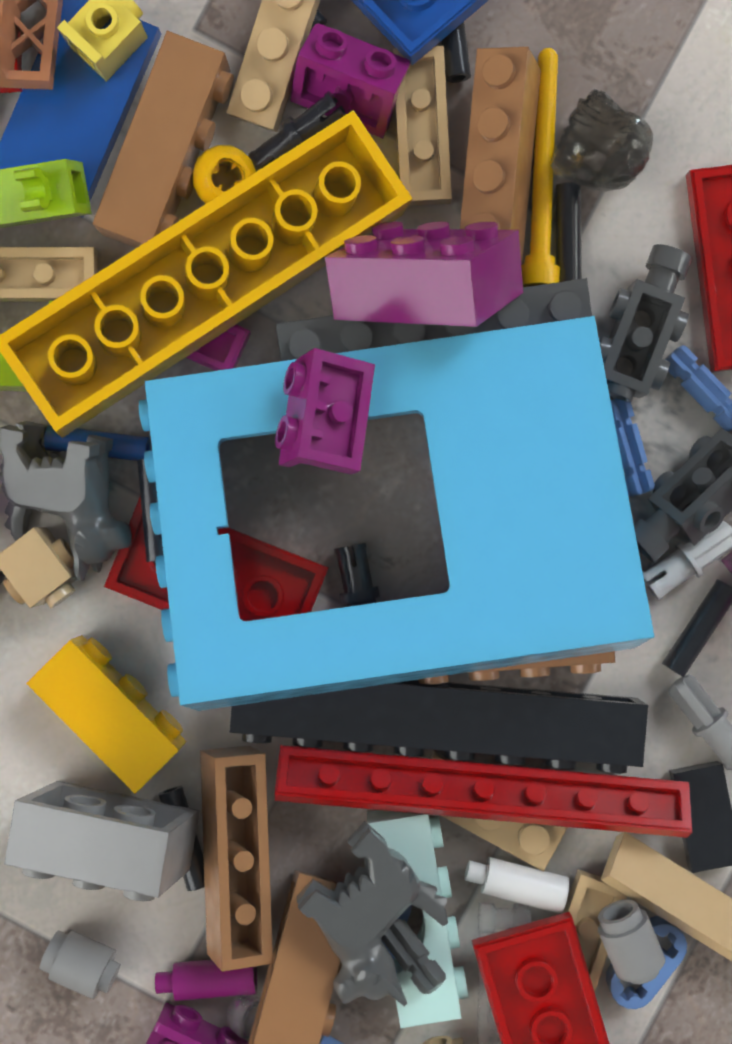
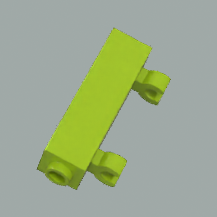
[0,159,92,228]

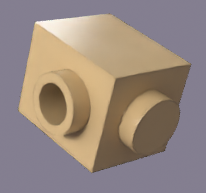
[0,527,77,609]

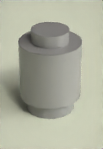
[598,899,665,984]
[39,930,121,999]

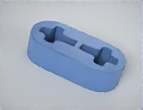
[606,916,687,1009]

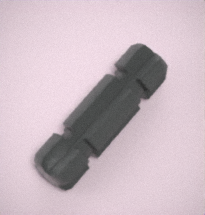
[381,919,446,994]

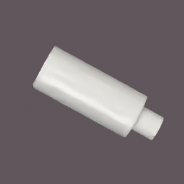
[464,857,569,914]

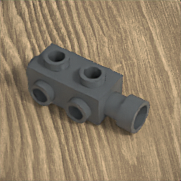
[599,244,692,402]
[634,429,732,563]

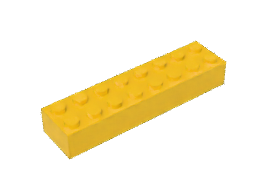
[0,110,413,438]

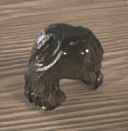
[550,89,653,192]

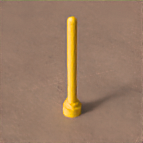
[521,48,560,287]

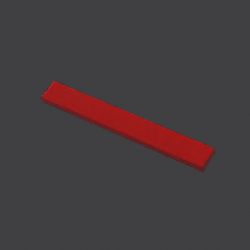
[274,745,692,838]

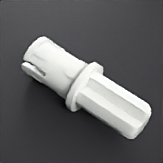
[643,521,732,601]

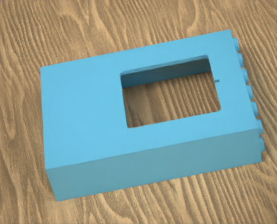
[139,316,655,711]

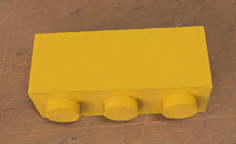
[26,635,187,794]

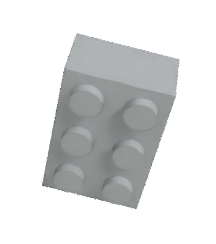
[4,781,200,901]

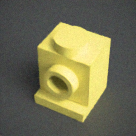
[57,0,148,82]

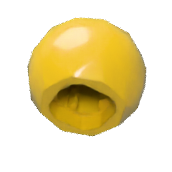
[193,145,256,204]

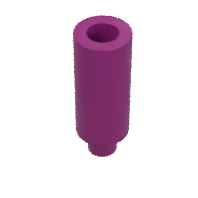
[155,959,258,1001]

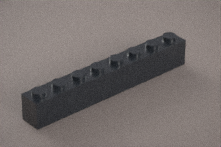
[229,680,648,774]

